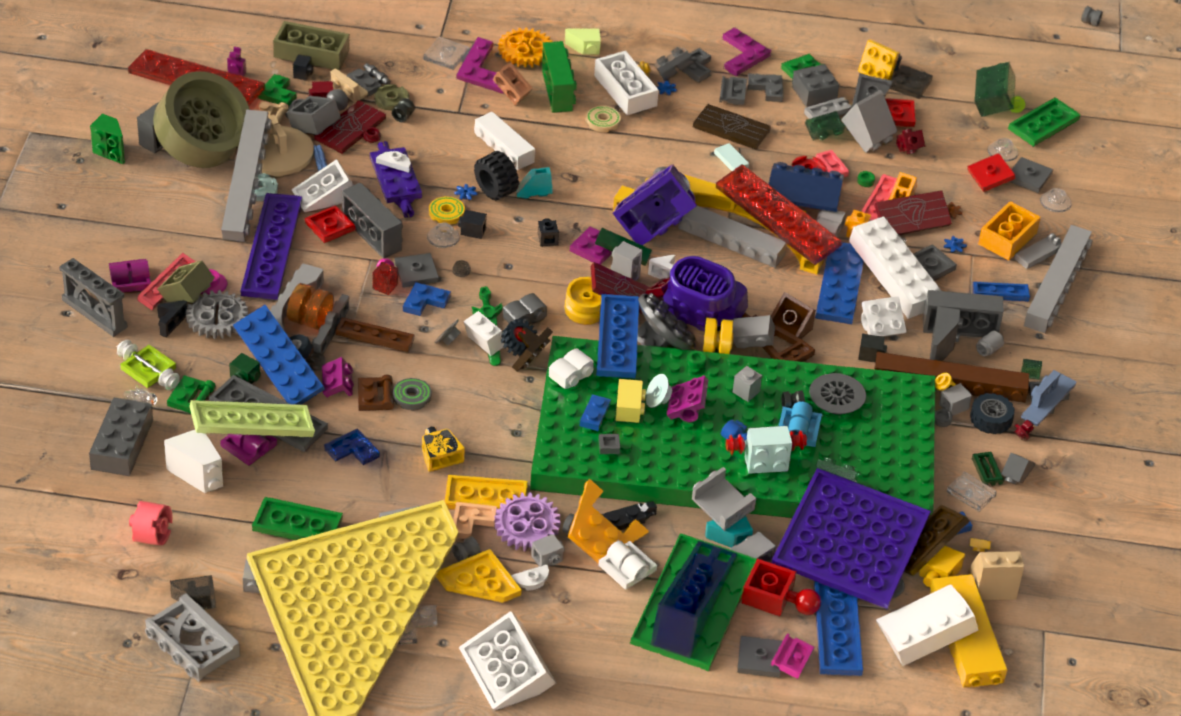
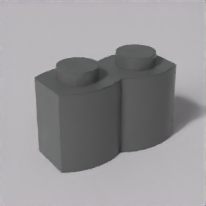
[503,293,547,325]

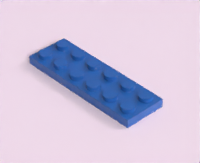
[815,240,864,324]
[596,294,639,378]
[233,305,325,405]
[813,580,863,676]

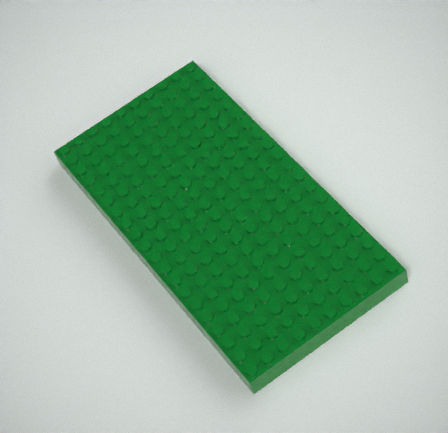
[530,336,935,518]

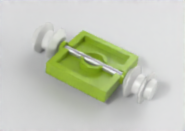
[117,340,180,390]

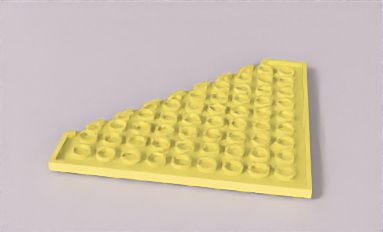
[247,500,458,716]

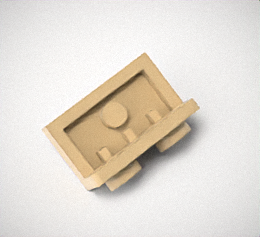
[330,68,368,102]

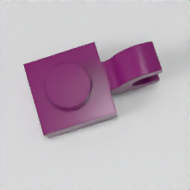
[227,46,246,76]

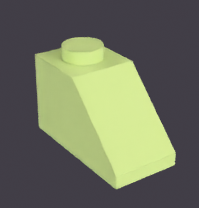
[565,29,601,55]

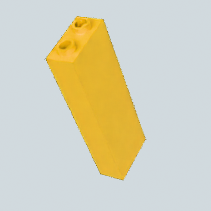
[930,574,1007,688]

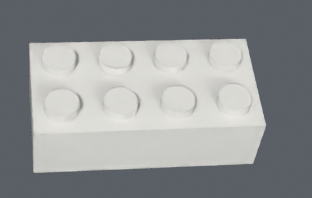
[594,51,659,115]

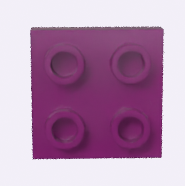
[109,259,151,293]
[667,375,709,422]
[220,434,277,466]

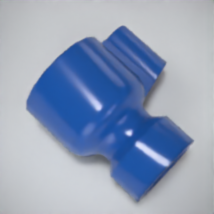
[721,420,747,450]

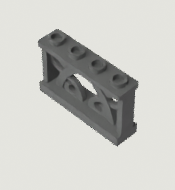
[59,258,128,337]

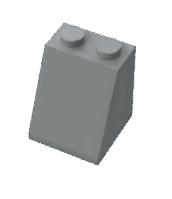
[841,90,897,153]

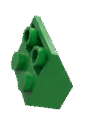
[90,113,125,164]

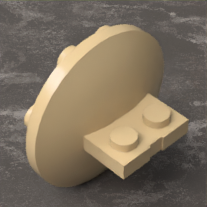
[261,114,314,178]

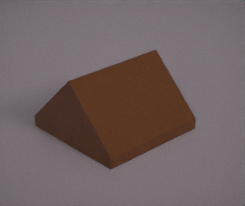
[771,292,816,339]

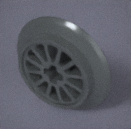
[809,373,866,414]

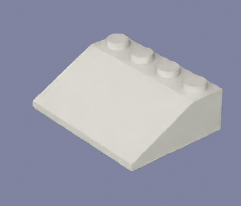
[876,584,978,666]
[459,612,556,711]

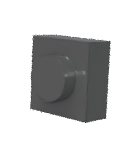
[599,434,620,454]

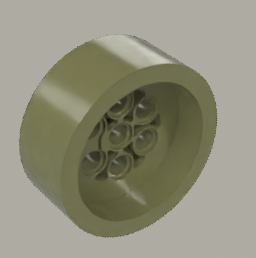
[153,72,250,168]

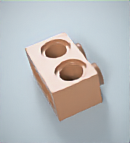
[492,62,533,105]

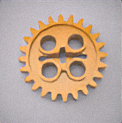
[498,27,553,68]

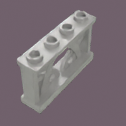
[145,594,240,682]

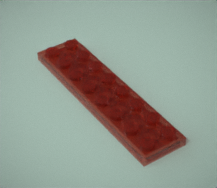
[127,49,265,106]
[715,164,842,265]

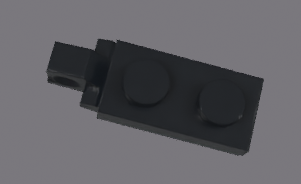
[602,501,657,530]

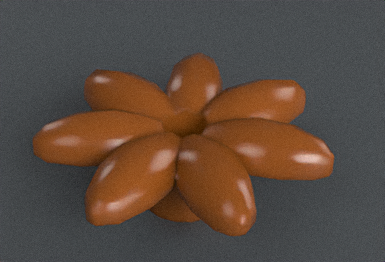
[947,202,962,219]

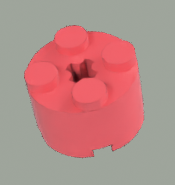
[129,501,173,545]

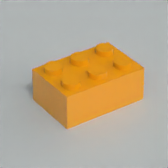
[978,201,1041,260]

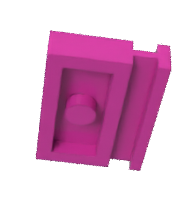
[770,633,814,679]

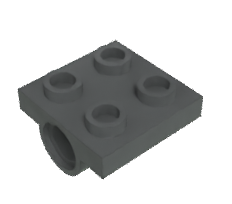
[654,46,694,81]

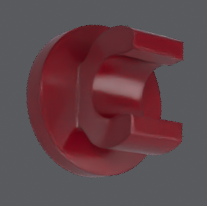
[1014,419,1034,440]

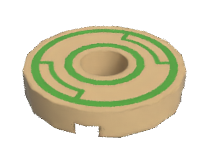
[586,106,621,133]

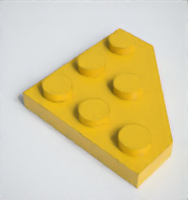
[436,549,522,603]

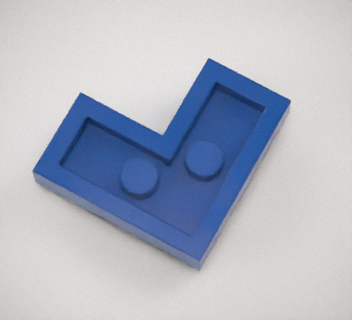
[403,282,451,316]

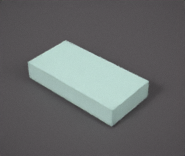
[714,143,749,173]

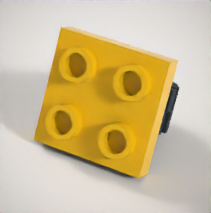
[858,39,902,80]

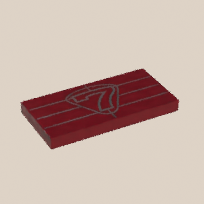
[314,100,386,154]
[874,190,952,235]
[590,262,650,314]

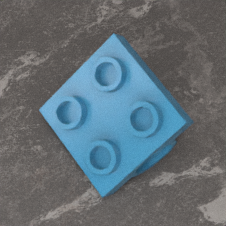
[779,402,822,447]

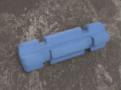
[313,145,327,171]

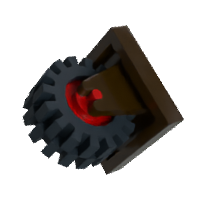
[501,319,553,372]

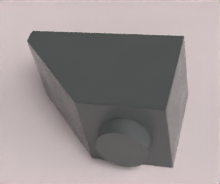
[1001,453,1036,485]

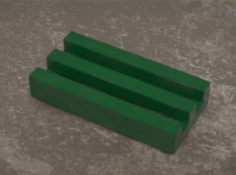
[972,452,1004,487]

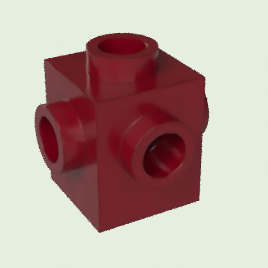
[896,128,926,155]

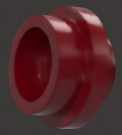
[363,127,381,143]

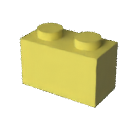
[616,379,646,423]

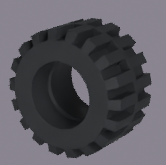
[474,151,519,200]

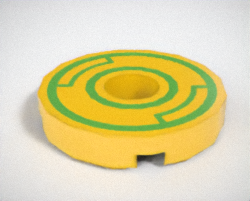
[429,196,465,225]

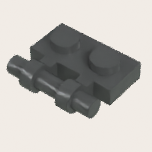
[346,63,391,97]

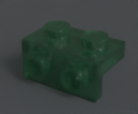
[804,111,846,141]
[816,457,860,483]

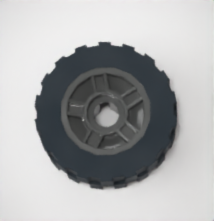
[970,393,1015,434]

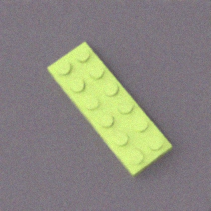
[190,400,315,437]

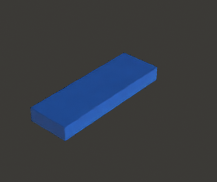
[972,282,1030,302]

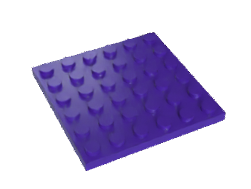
[772,468,931,609]

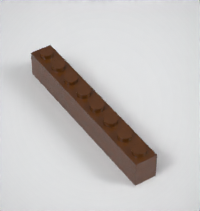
[874,352,1029,403]

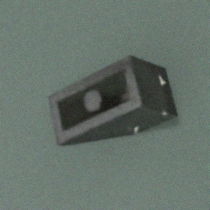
[170,575,216,610]

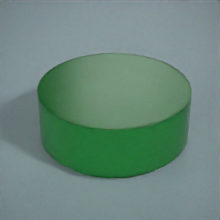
[857,171,875,187]
[687,351,707,369]

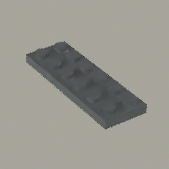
[209,375,328,452]

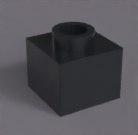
[293,54,314,81]

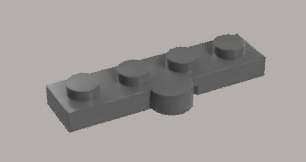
[311,294,349,359]

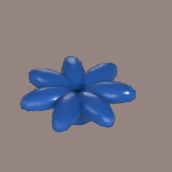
[656,80,677,95]
[454,184,478,200]
[944,236,967,253]

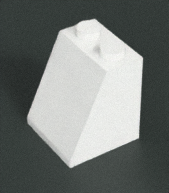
[164,430,223,493]

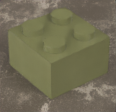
[157,260,215,303]

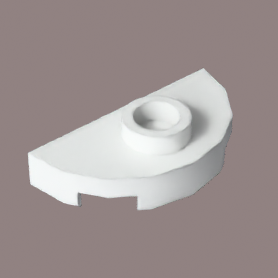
[376,151,411,173]
[511,565,549,591]

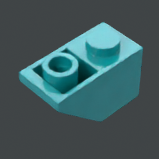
[516,167,553,199]
[705,516,753,548]

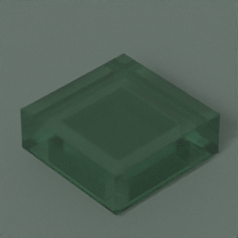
[1020,359,1042,379]

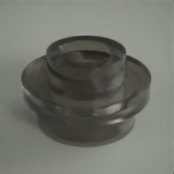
[452,260,471,277]
[306,353,326,371]

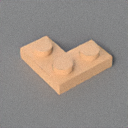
[453,502,497,539]

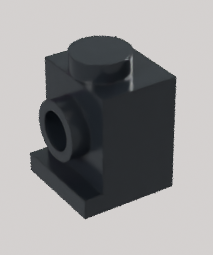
[538,218,559,247]

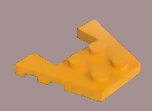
[568,479,649,564]

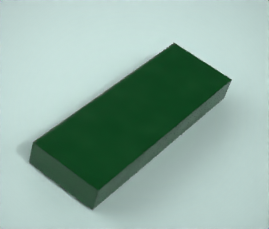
[595,228,652,266]

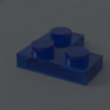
[324,428,380,465]

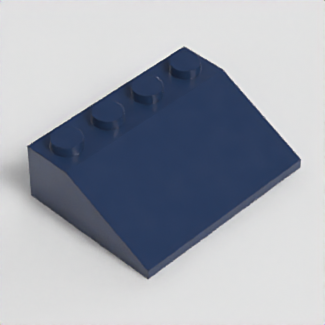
[765,162,844,212]

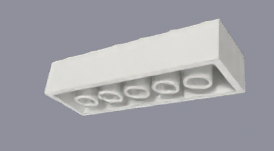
[849,216,941,319]

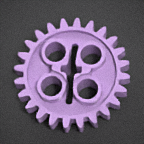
[495,492,561,551]

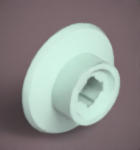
[646,374,672,407]

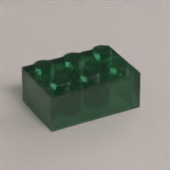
[974,62,1016,117]

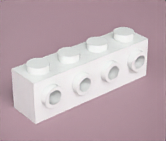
[474,112,535,170]

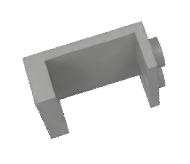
[692,467,756,531]

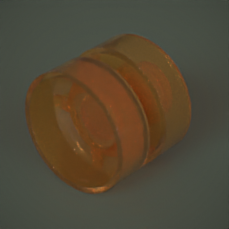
[287,283,334,330]

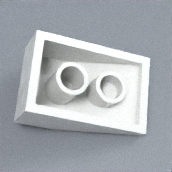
[291,159,353,213]

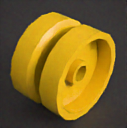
[564,277,601,325]
[703,318,734,354]

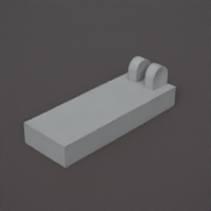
[1014,233,1061,269]

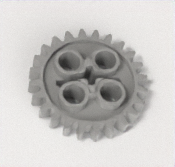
[186,290,248,339]

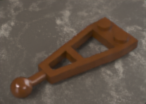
[741,312,815,362]

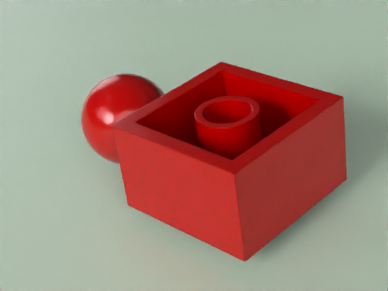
[741,559,821,616]

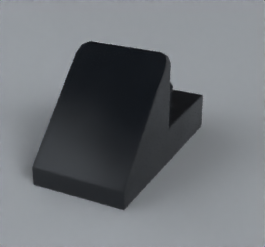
[157,300,188,338]

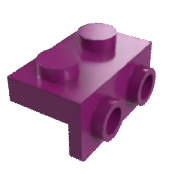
[322,357,354,398]

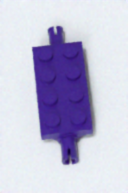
[370,141,422,218]

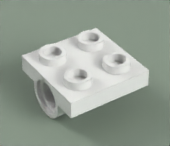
[861,296,906,337]
[599,541,657,590]

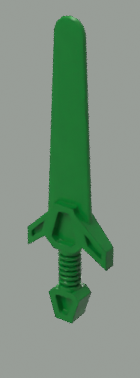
[472,286,503,366]

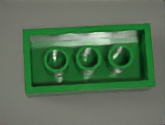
[541,41,577,113]

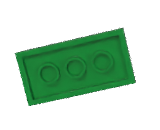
[1008,97,1081,147]
[252,497,343,540]

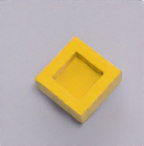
[969,537,991,552]

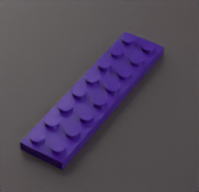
[240,193,302,300]

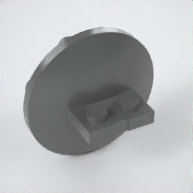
[637,293,696,350]

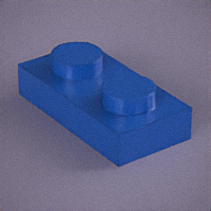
[580,394,611,431]

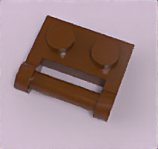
[358,375,394,411]

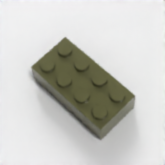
[273,21,350,70]

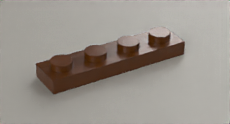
[336,317,415,352]

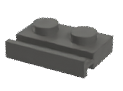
[719,76,747,105]

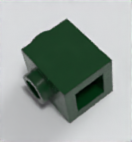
[229,353,261,384]

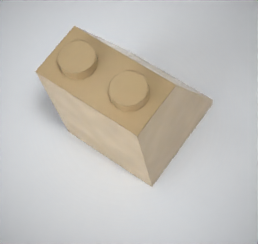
[969,551,1024,600]

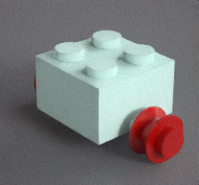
[726,426,807,474]

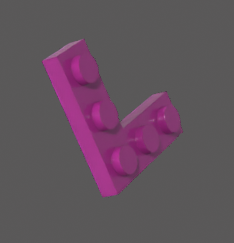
[723,27,771,77]
[456,37,504,94]

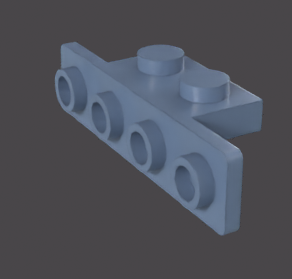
[1021,370,1076,426]

